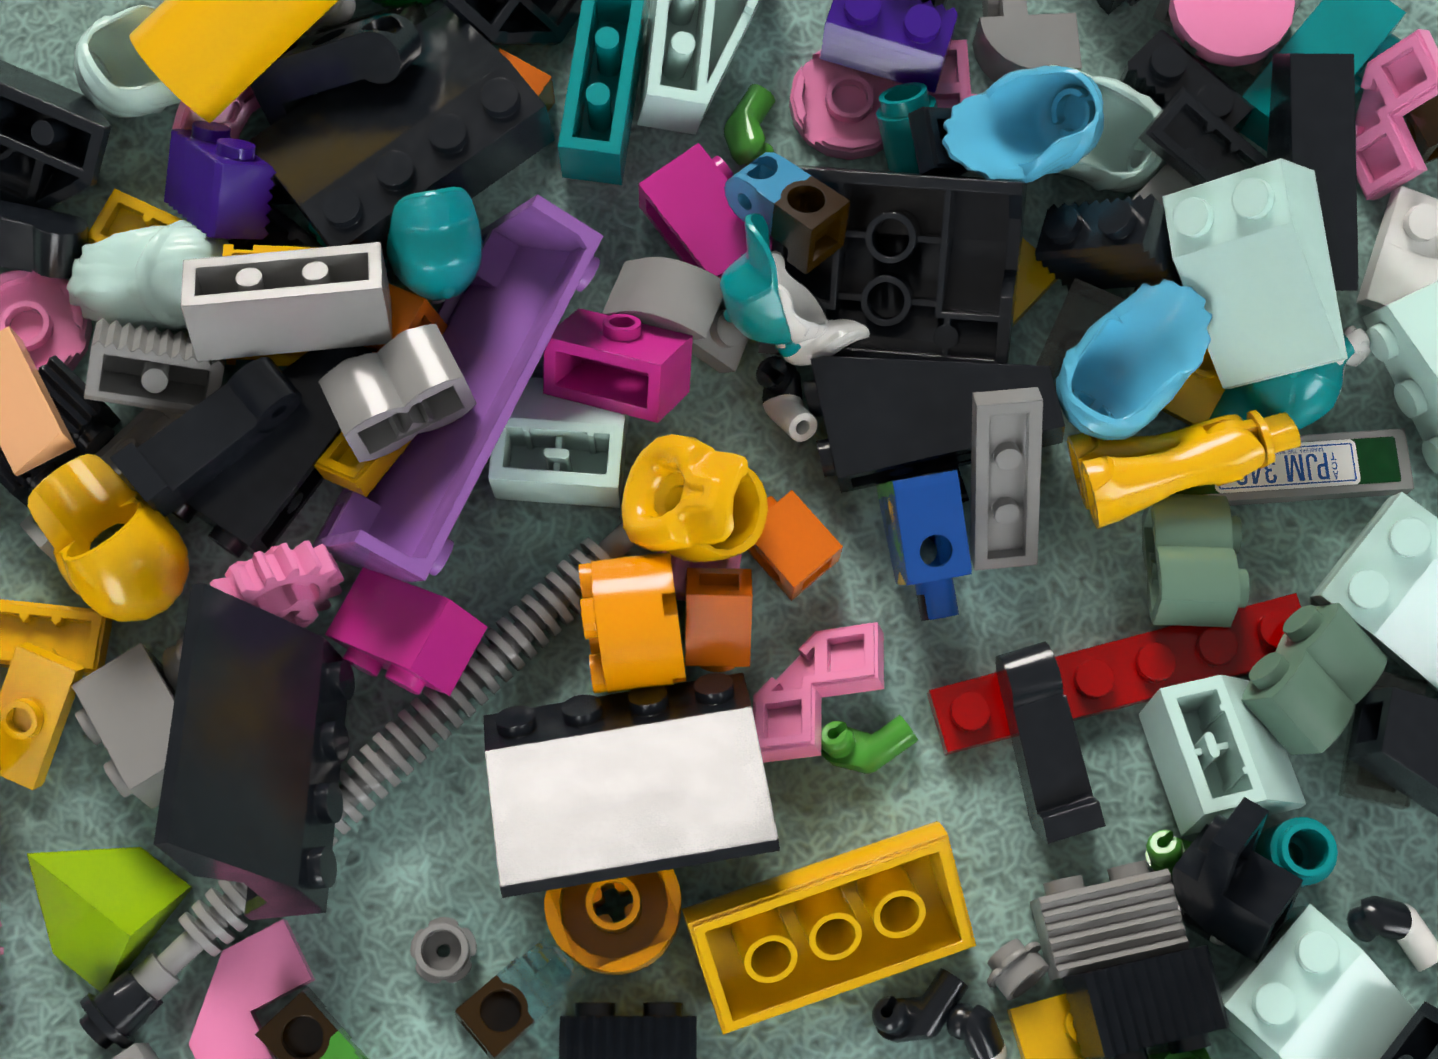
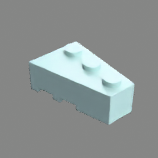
[636,0,761,135]
[1362,281,1438,475]

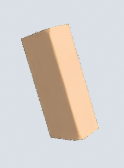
[0,326,76,477]

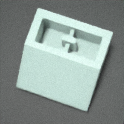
[488,377,629,508]
[1138,675,1306,837]

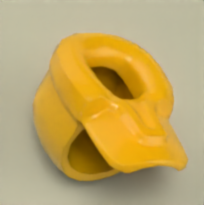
[621,434,768,562]
[27,454,190,622]

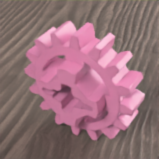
[209,541,344,628]

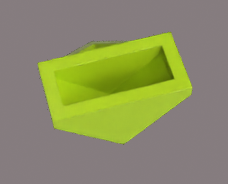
[27,847,193,992]

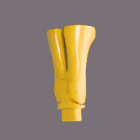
[1067,410,1301,529]

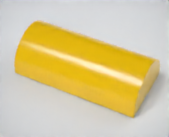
[129,0,338,123]
[682,821,976,1035]

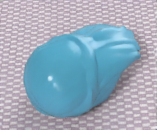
[942,66,1104,183]
[1056,279,1212,441]

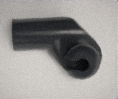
[872,968,969,1043]

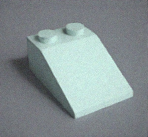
[1162,158,1348,389]
[1310,492,1438,693]
[1220,904,1417,1059]

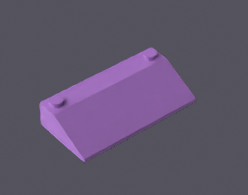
[312,194,603,582]

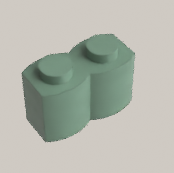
[1142,494,1250,627]
[1241,603,1387,755]

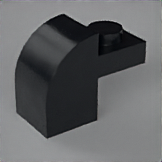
[1172,797,1303,963]

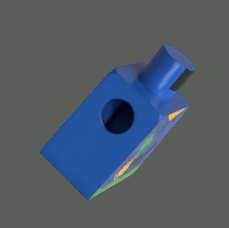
[876,470,972,621]

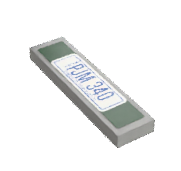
[1174,428,1414,506]

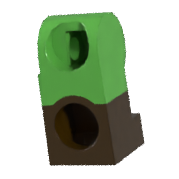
[255,987,368,1059]

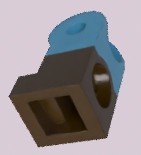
[724,152,850,274]

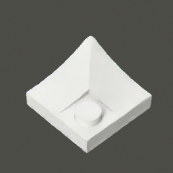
[1356,185,1438,310]

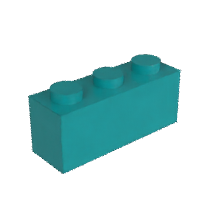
[558,0,648,185]
[1240,0,1406,152]

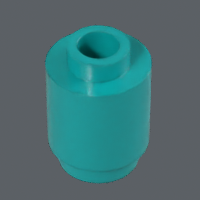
[876,82,938,173]
[1255,817,1338,888]

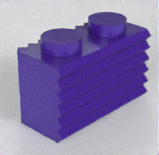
[820,0,958,93]
[164,121,277,240]

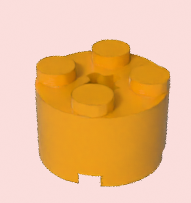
[578,552,687,693]
[544,869,682,975]

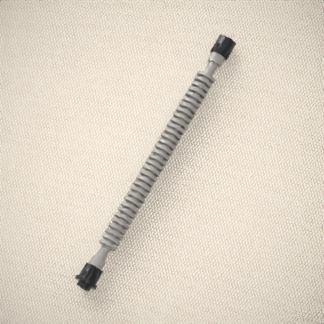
[79,514,635,1049]

